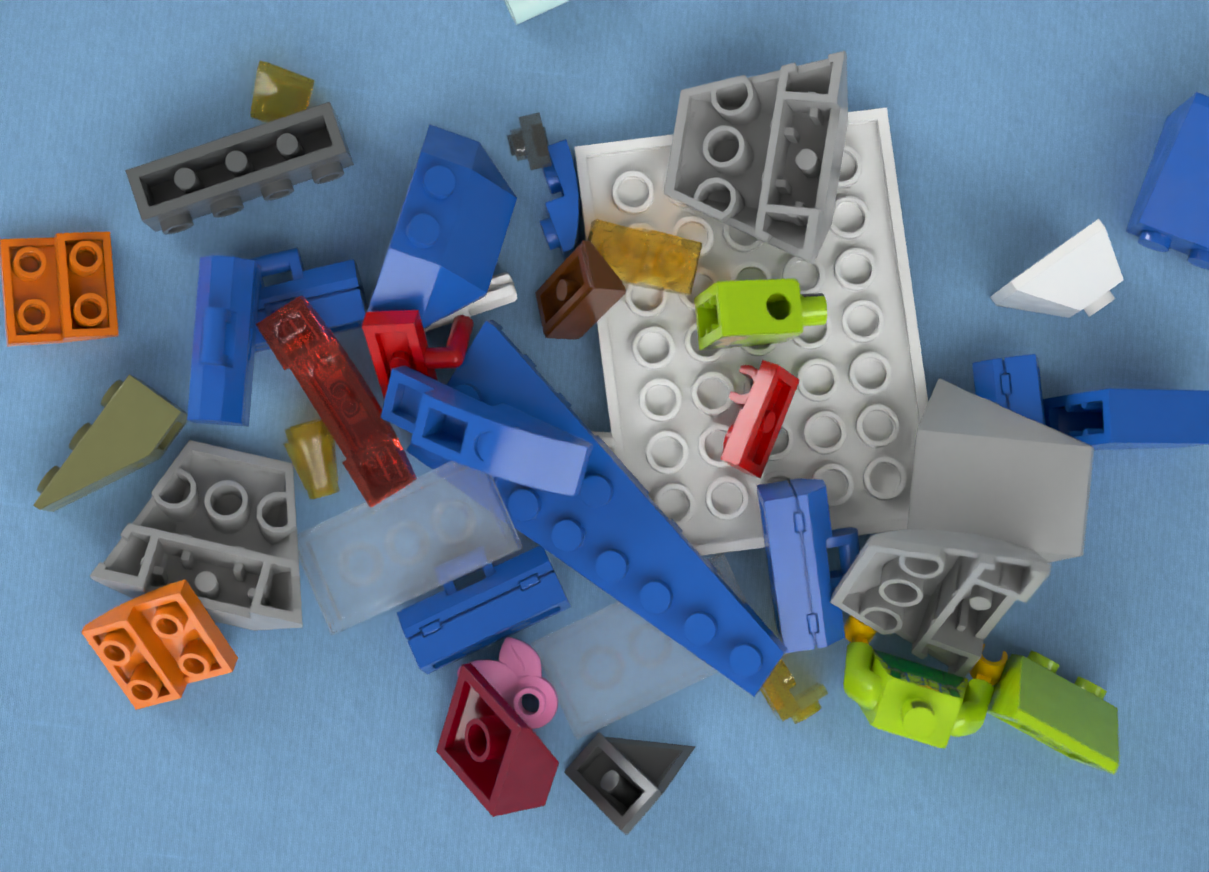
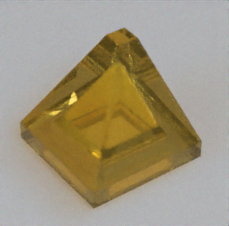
[250,60,315,122]

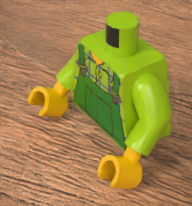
[843,615,1008,749]

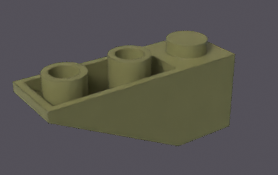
[33,374,188,512]

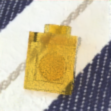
[760,659,828,724]

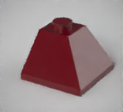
[436,663,559,817]

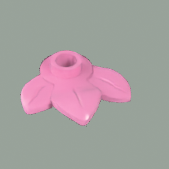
[457,637,559,729]

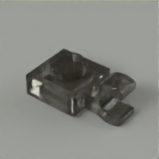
[506,112,552,170]

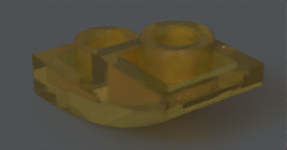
[587,219,702,296]

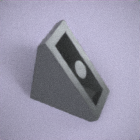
[564,732,696,835]

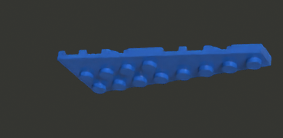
[406,320,787,697]

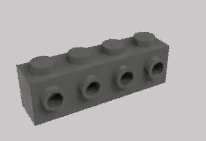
[125,102,354,235]

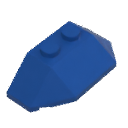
[367,124,517,329]

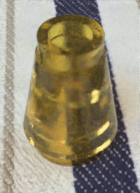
[283,418,340,499]

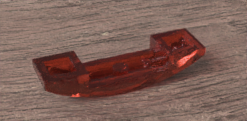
[256,295,417,508]

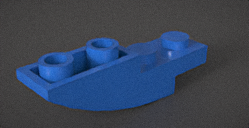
[380,365,593,497]

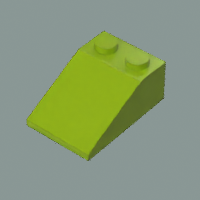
[987,650,1120,774]

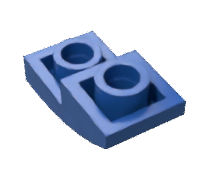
[539,139,579,261]

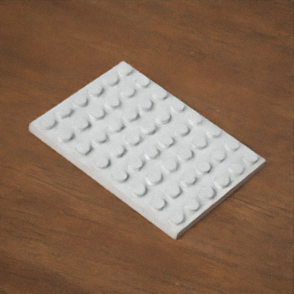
[574,108,928,556]

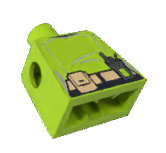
[694,278,827,350]

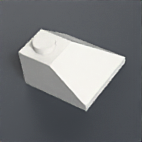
[990,219,1124,318]

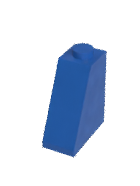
[1043,388,1209,450]

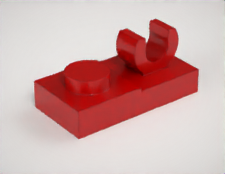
[720,360,800,479]

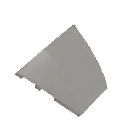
[664,51,848,264]
[907,378,1094,563]
[90,440,303,631]
[830,529,1051,678]

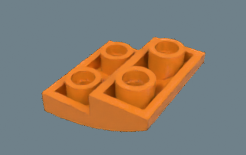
[0,231,119,347]
[81,579,238,710]

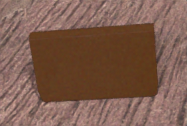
[535,241,626,340]

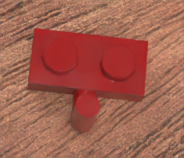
[362,310,474,401]

